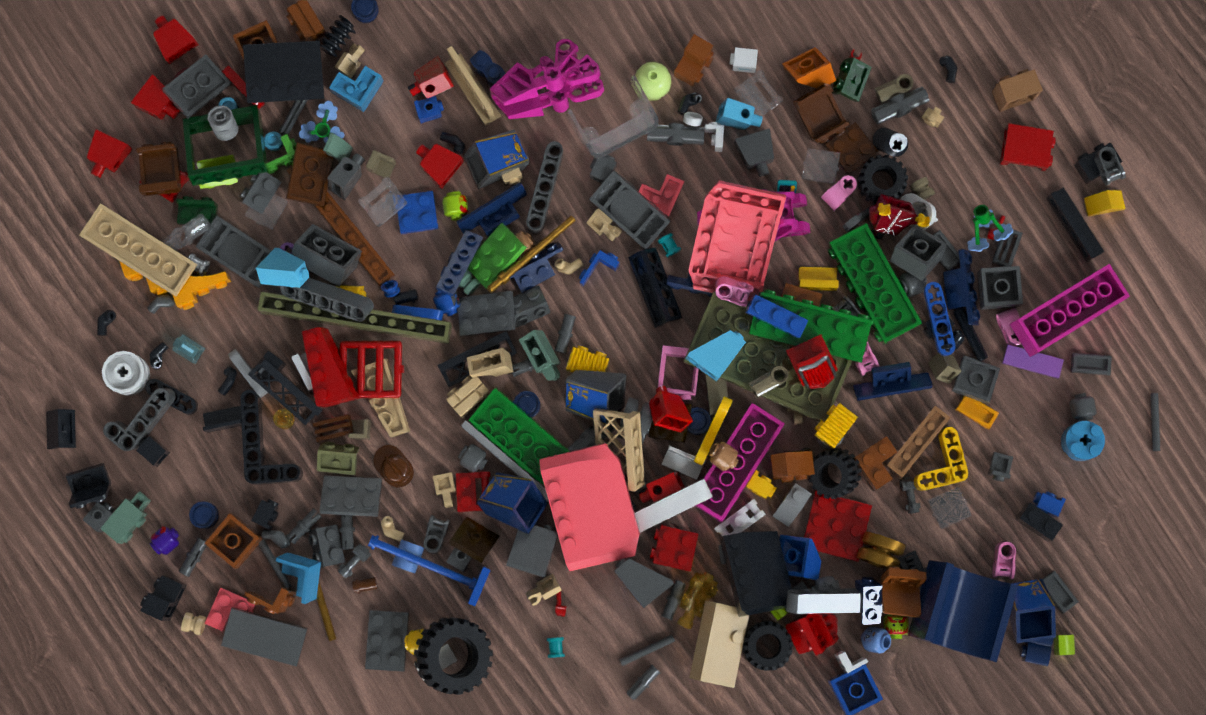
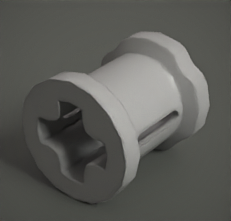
[188,253,210,276]

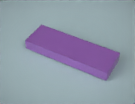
[1002,344,1064,379]

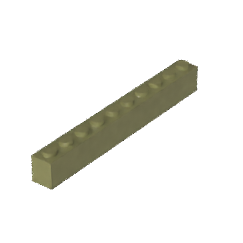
[258,292,452,344]

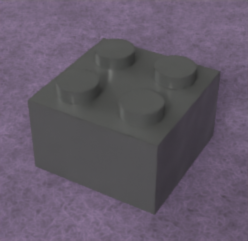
[890,225,947,281]
[977,266,1023,310]

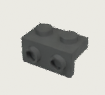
[240,172,282,214]
[513,286,551,327]
[308,525,345,568]

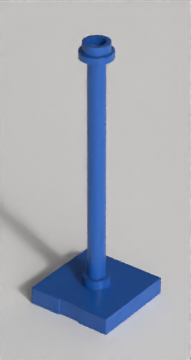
[368,535,490,606]

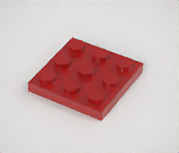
[804,491,872,562]

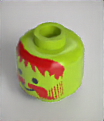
[442,191,468,220]
[883,614,909,639]

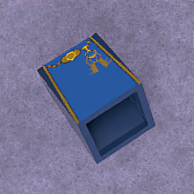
[477,472,548,534]
[1009,579,1056,643]

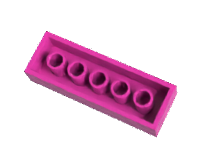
[1009,264,1130,357]
[696,403,785,523]

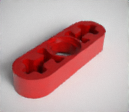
[221,65,265,109]

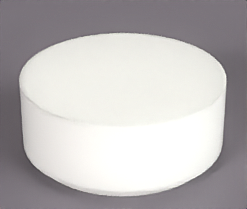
[683,112,703,126]

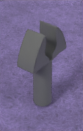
[842,207,870,232]

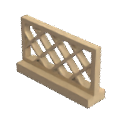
[445,46,501,126]
[593,408,645,491]

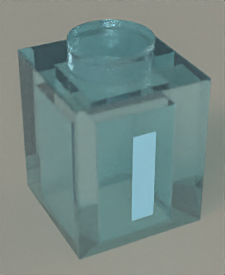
[172,334,206,364]

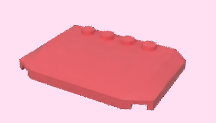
[688,180,786,301]
[539,443,640,571]

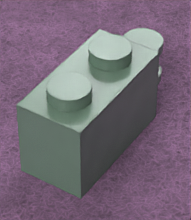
[519,330,560,381]
[100,491,151,544]

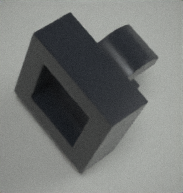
[897,551,923,570]

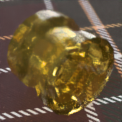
[273,409,295,429]

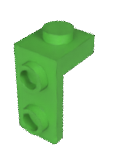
[267,134,296,174]

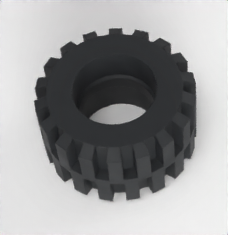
[858,155,908,205]
[808,447,862,499]
[743,621,793,671]

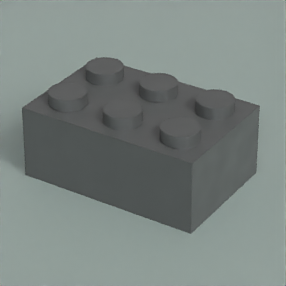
[291,224,362,287]

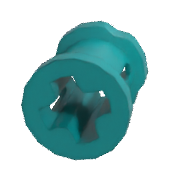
[657,233,681,258]
[547,637,565,658]

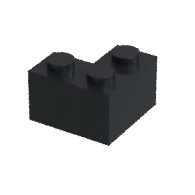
[140,575,187,621]

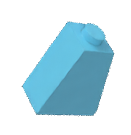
[256,248,309,288]
[685,330,746,382]

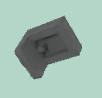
[988,452,1013,482]

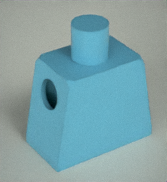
[716,98,763,130]

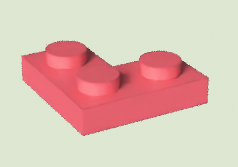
[639,174,685,217]
[205,588,256,631]

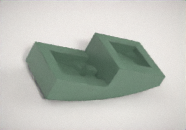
[323,133,353,163]

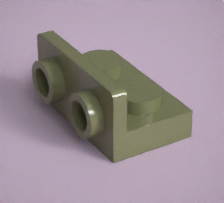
[317,441,359,475]

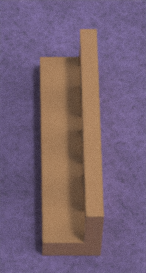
[887,406,951,480]

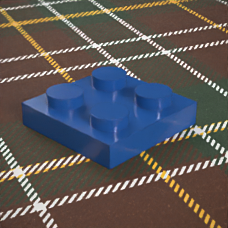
[395,191,439,234]

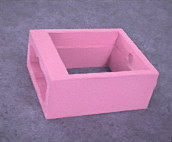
[658,345,699,400]

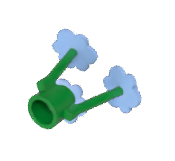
[299,101,345,143]
[967,205,1014,252]

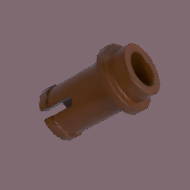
[352,577,377,594]

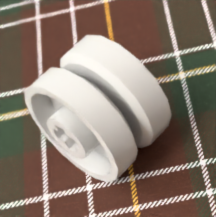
[102,351,150,396]

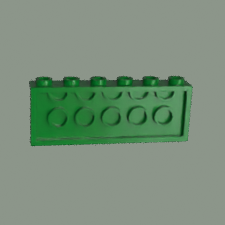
[827,223,922,345]
[749,289,874,363]
[469,388,570,488]

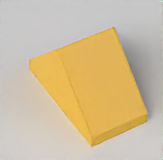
[1083,190,1125,217]

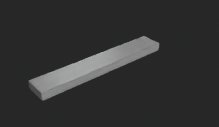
[461,420,549,502]

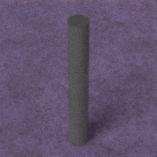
[1150,393,1161,451]
[259,539,292,588]
[619,634,675,666]

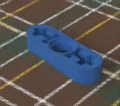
[392,305,444,321]

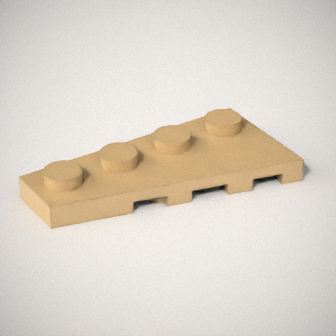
[351,358,410,438]

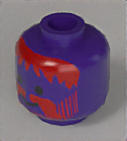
[150,526,180,555]

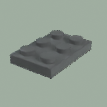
[162,55,231,119]
[458,291,515,336]
[319,476,382,517]
[365,610,409,672]

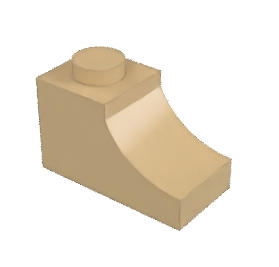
[467,348,513,377]

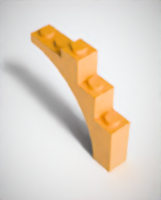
[119,261,232,310]

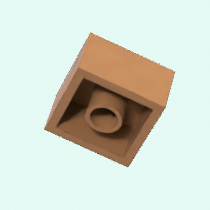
[992,69,1043,112]

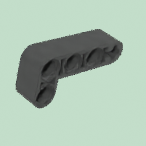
[103,388,176,451]

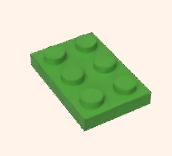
[468,223,527,289]

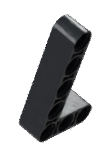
[241,390,303,485]

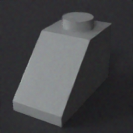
[773,483,811,527]

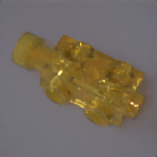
[677,572,718,630]

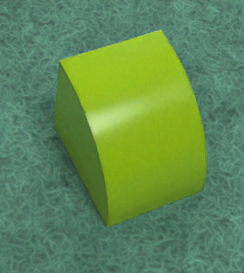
[1054,634,1075,655]

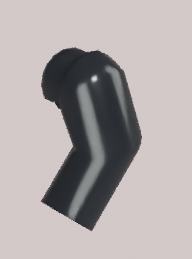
[939,55,958,83]
[677,92,702,115]
[440,132,466,155]
[97,310,116,336]
[941,330,965,351]

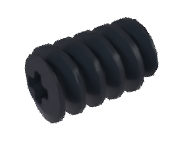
[320,15,356,57]
[873,127,908,157]

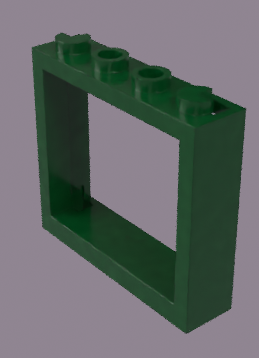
[183,105,268,186]

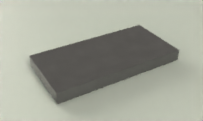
[221,607,308,667]

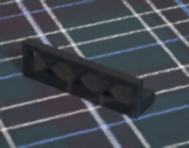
[1046,187,1104,263]
[628,248,682,328]
[437,331,518,388]
[248,357,322,426]

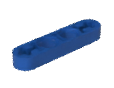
[924,282,956,356]

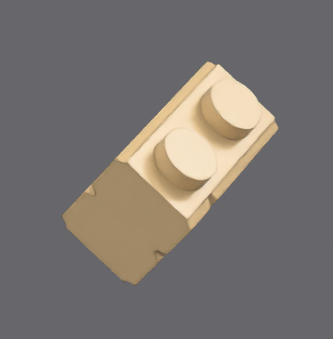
[446,375,491,418]

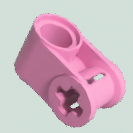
[821,175,857,211]
[715,276,754,307]
[996,308,1021,347]
[855,342,880,376]
[992,542,1016,580]

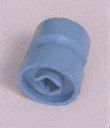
[392,539,425,573]

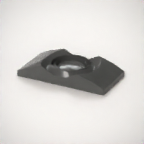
[589,171,671,249]
[196,216,271,288]

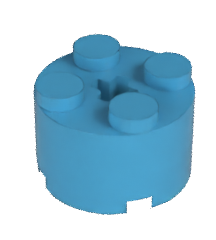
[1061,421,1105,461]

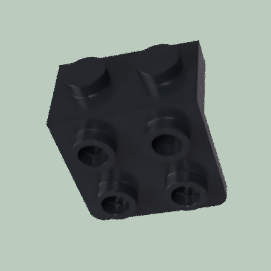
[66,463,112,509]

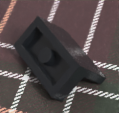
[203,406,242,433]
[46,409,76,450]

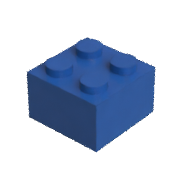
[828,664,883,715]

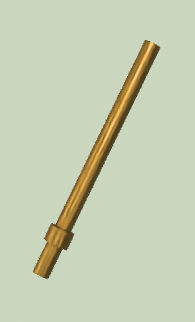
[487,216,575,293]

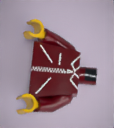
[869,194,930,239]

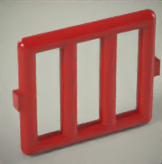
[339,340,404,398]

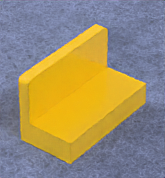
[798,267,839,291]

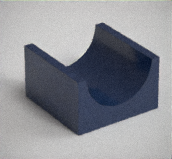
[907,560,1018,662]

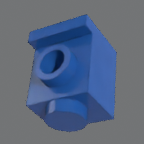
[414,96,444,123]
[1033,491,1066,518]

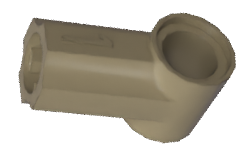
[874,74,913,104]
[749,366,788,398]

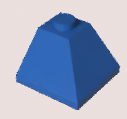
[779,535,821,580]

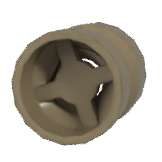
[910,177,935,200]

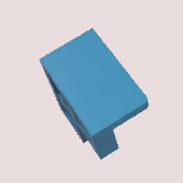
[329,66,384,112]
[276,553,321,604]

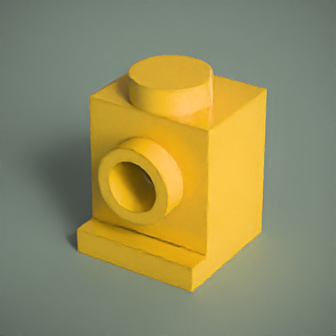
[745,470,777,500]

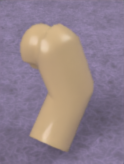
[555,258,584,275]
[381,516,405,541]

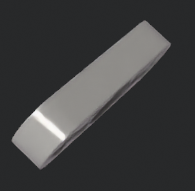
[227,349,268,398]

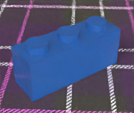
[745,294,808,338]

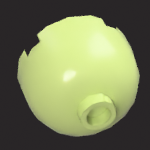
[634,62,671,101]

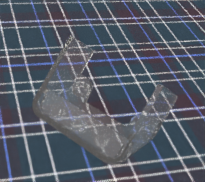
[567,75,659,158]

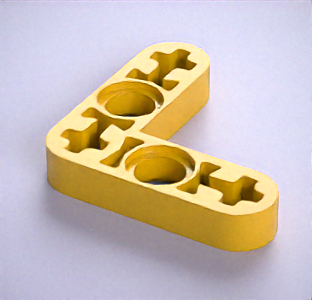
[694,396,733,466]
[914,427,968,491]

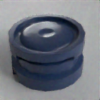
[351,0,379,23]
[514,391,541,418]
[687,407,711,435]
[189,501,219,529]

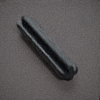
[954,308,988,361]

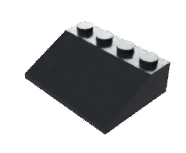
[243,41,324,103]
[721,531,792,617]

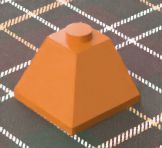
[782,47,836,88]

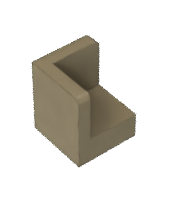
[366,150,396,179]
[928,353,961,384]
[348,419,371,440]

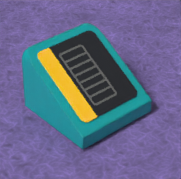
[776,180,797,194]

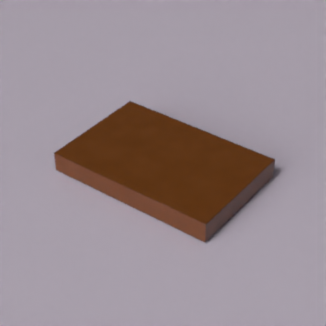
[286,143,333,207]

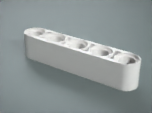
[635,479,713,533]

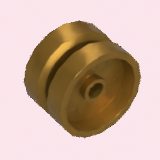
[856,531,906,569]

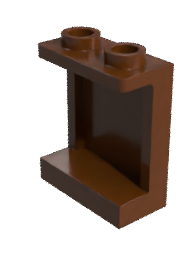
[792,83,850,144]
[136,142,182,196]

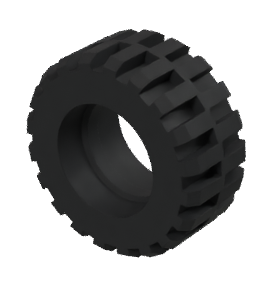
[414,617,493,695]

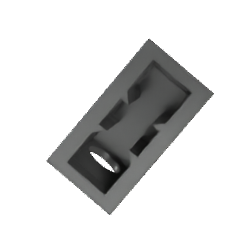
[734,128,774,177]
[327,153,365,200]

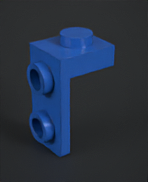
[579,250,619,287]

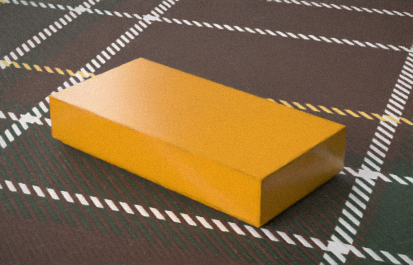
[955,396,999,430]

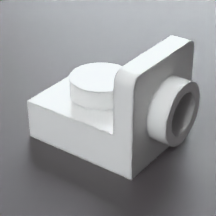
[705,122,724,152]

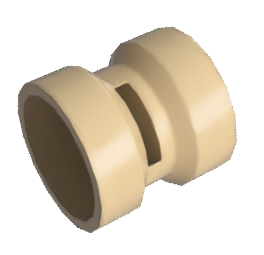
[181,612,206,635]

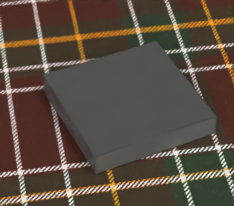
[952,355,1000,404]

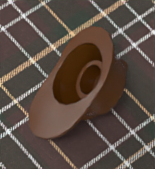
[373,445,414,488]

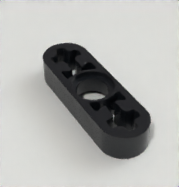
[145,379,198,415]

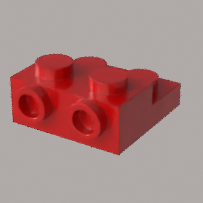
[650,525,699,572]

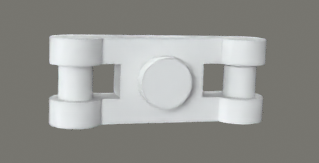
[714,499,766,537]

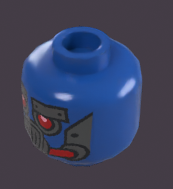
[433,291,461,317]

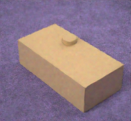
[689,601,749,688]

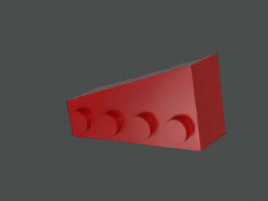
[302,327,360,407]

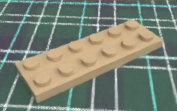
[79,203,197,296]

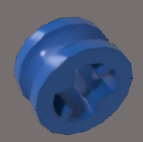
[381,280,400,298]

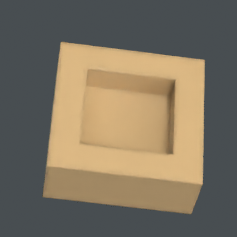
[502,168,523,186]

